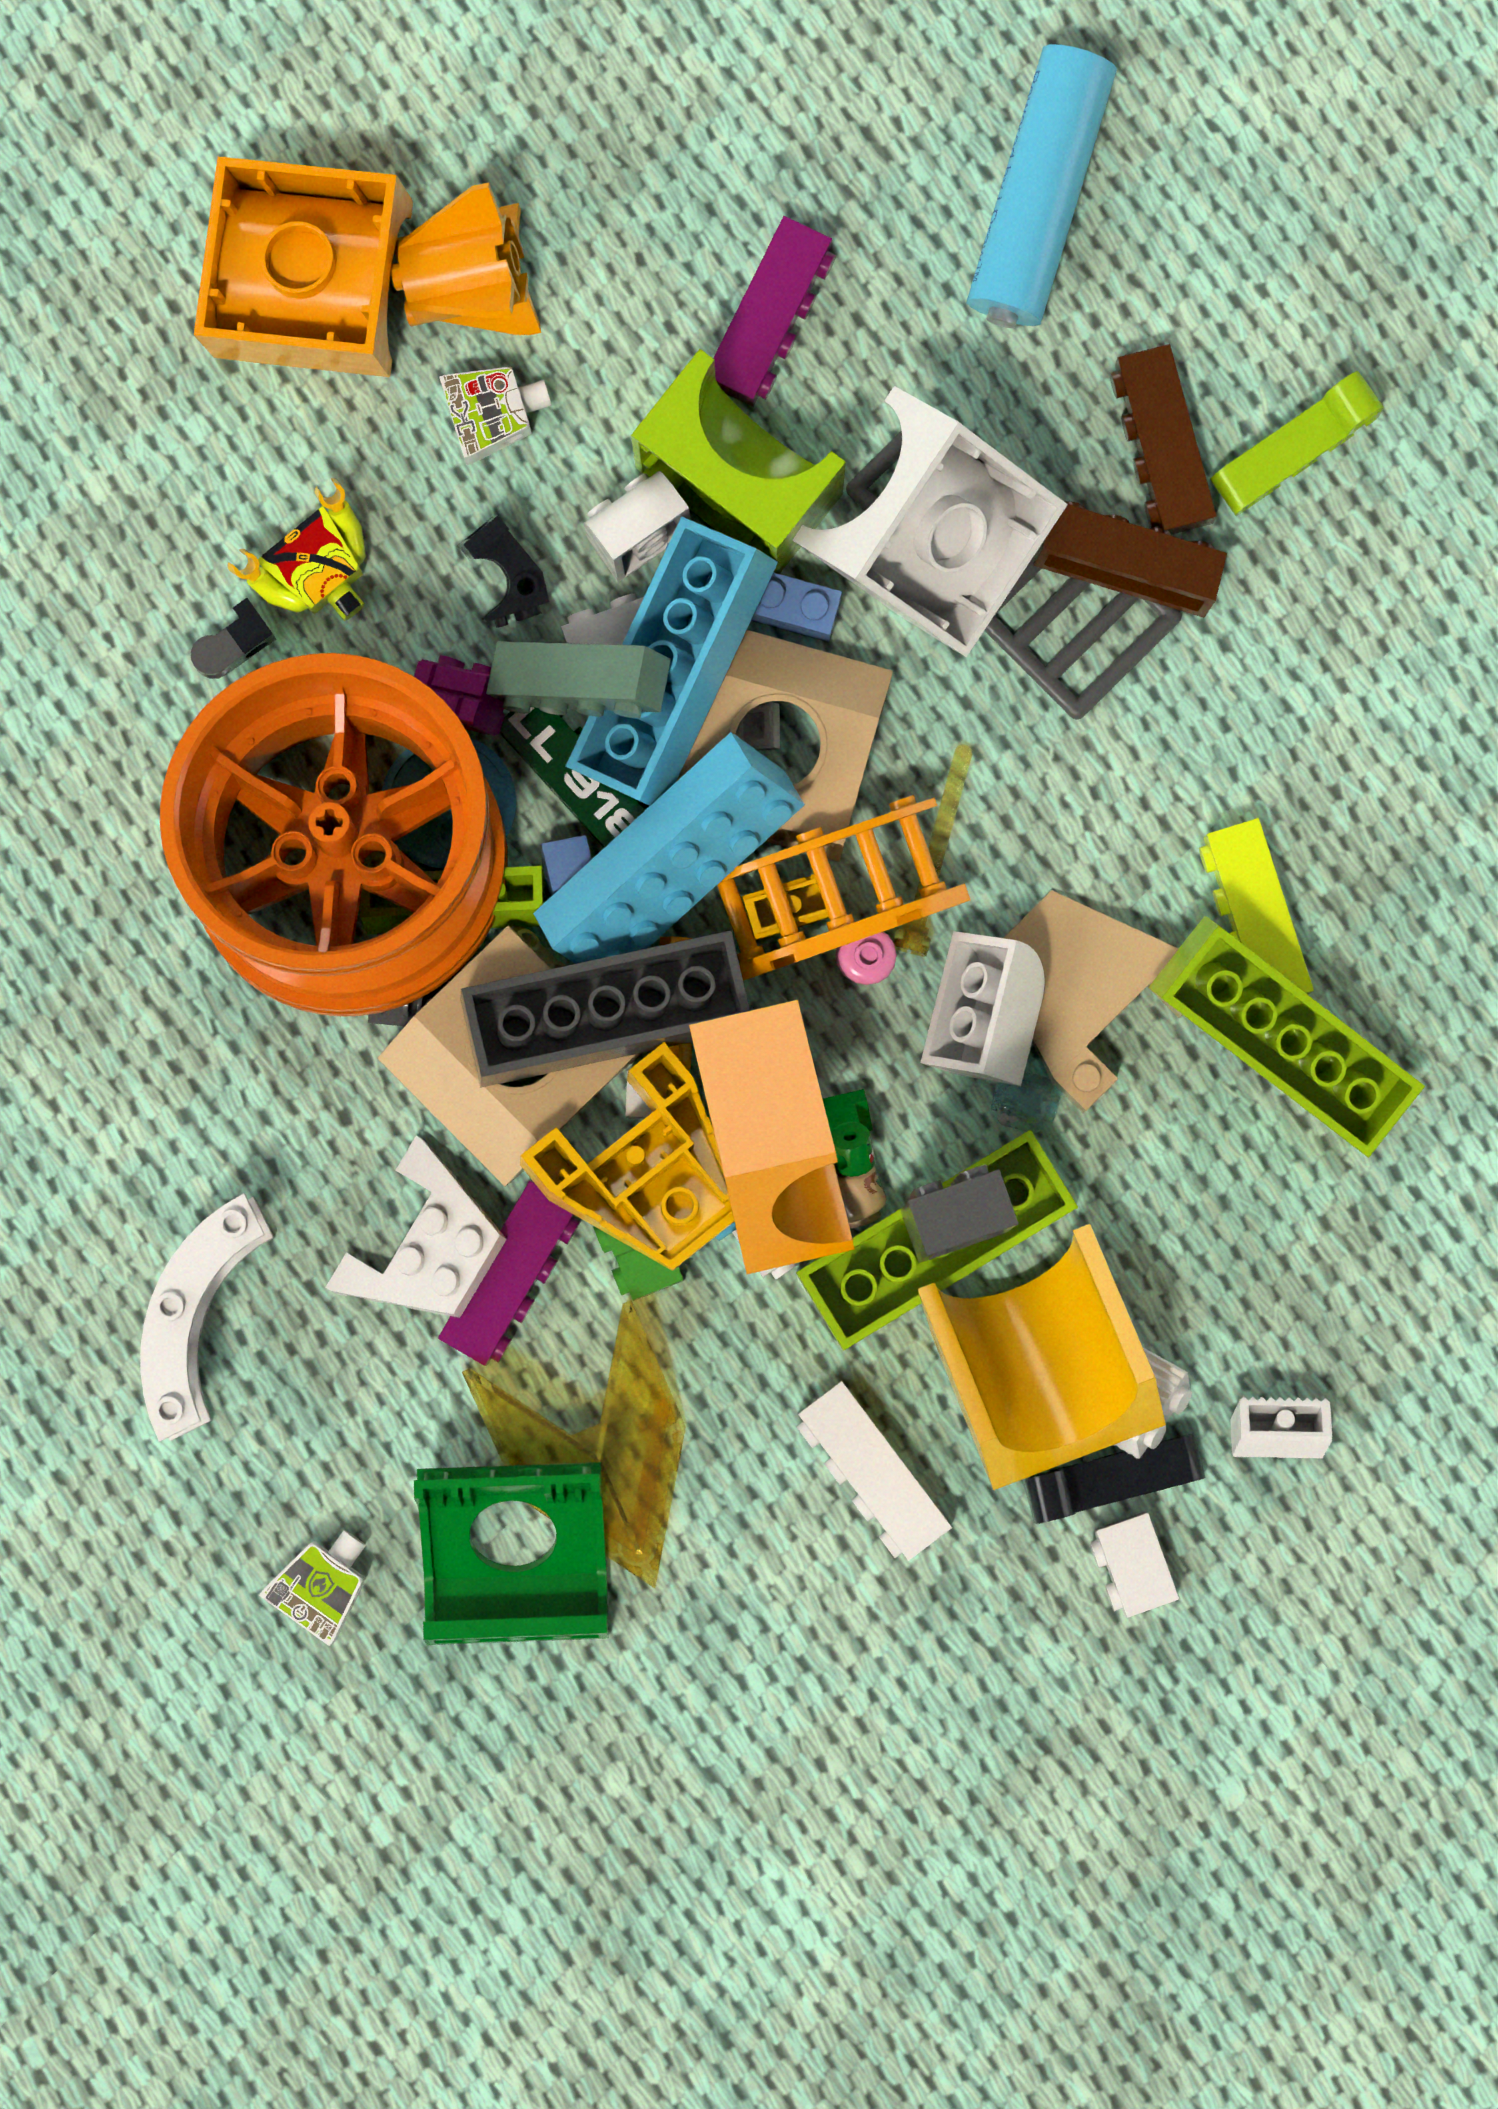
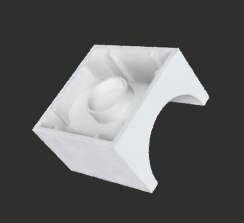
[793,386,1068,657]

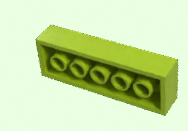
[1148,915,1425,1158]
[796,1129,1078,1351]

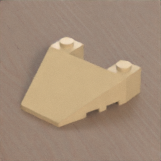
[1004,890,1182,1113]

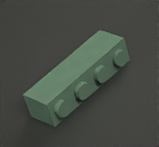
[486,641,671,718]

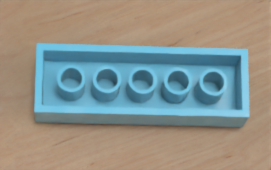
[566,516,778,806]
[533,732,805,964]

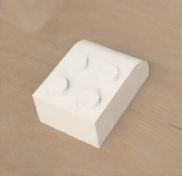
[584,471,690,582]
[920,931,1045,1086]

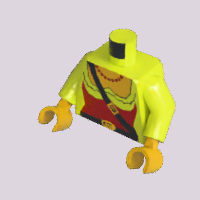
[227,478,366,621]

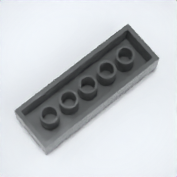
[460,931,750,1088]
[901,1164,1019,1263]

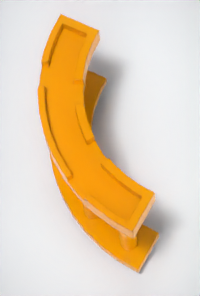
[717,795,971,981]

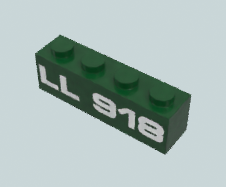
[499,707,649,848]

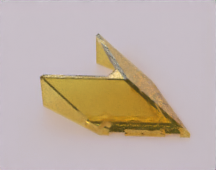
[462,1300,686,1588]

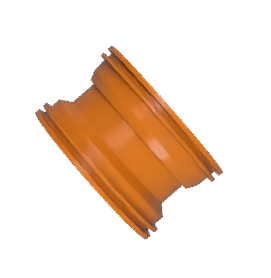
[160,653,508,1017]

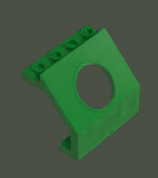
[414,1462,609,1645]

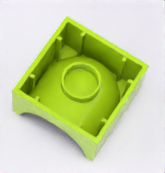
[631,349,846,574]

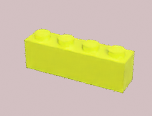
[1199,818,1314,994]

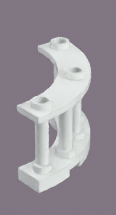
[140,1193,274,1442]

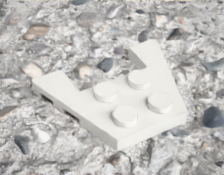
[325,1135,507,1318]

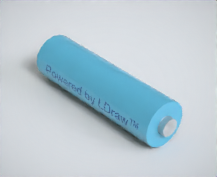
[966,44,1117,328]

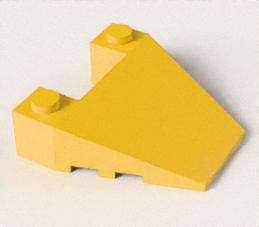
[520,1042,735,1271]

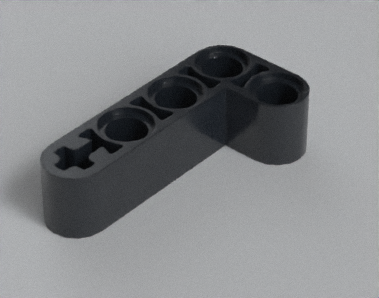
[1022,1433,1206,1524]

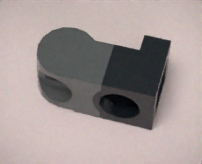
[191,598,276,679]

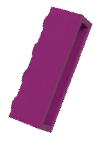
[713,216,836,407]
[437,1181,581,1366]

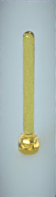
[893,744,972,957]

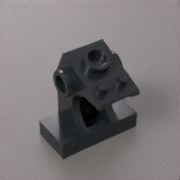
[457,515,550,628]

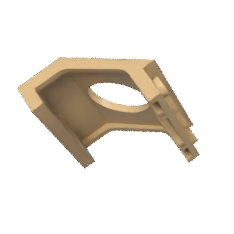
[676,630,893,862]
[377,925,642,1187]

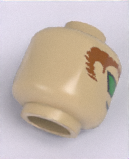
[834,1163,887,1229]

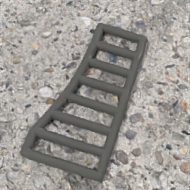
[846,431,1182,720]

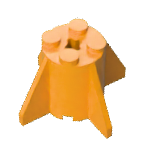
[391,182,541,335]

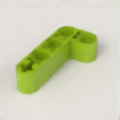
[1210,370,1384,516]

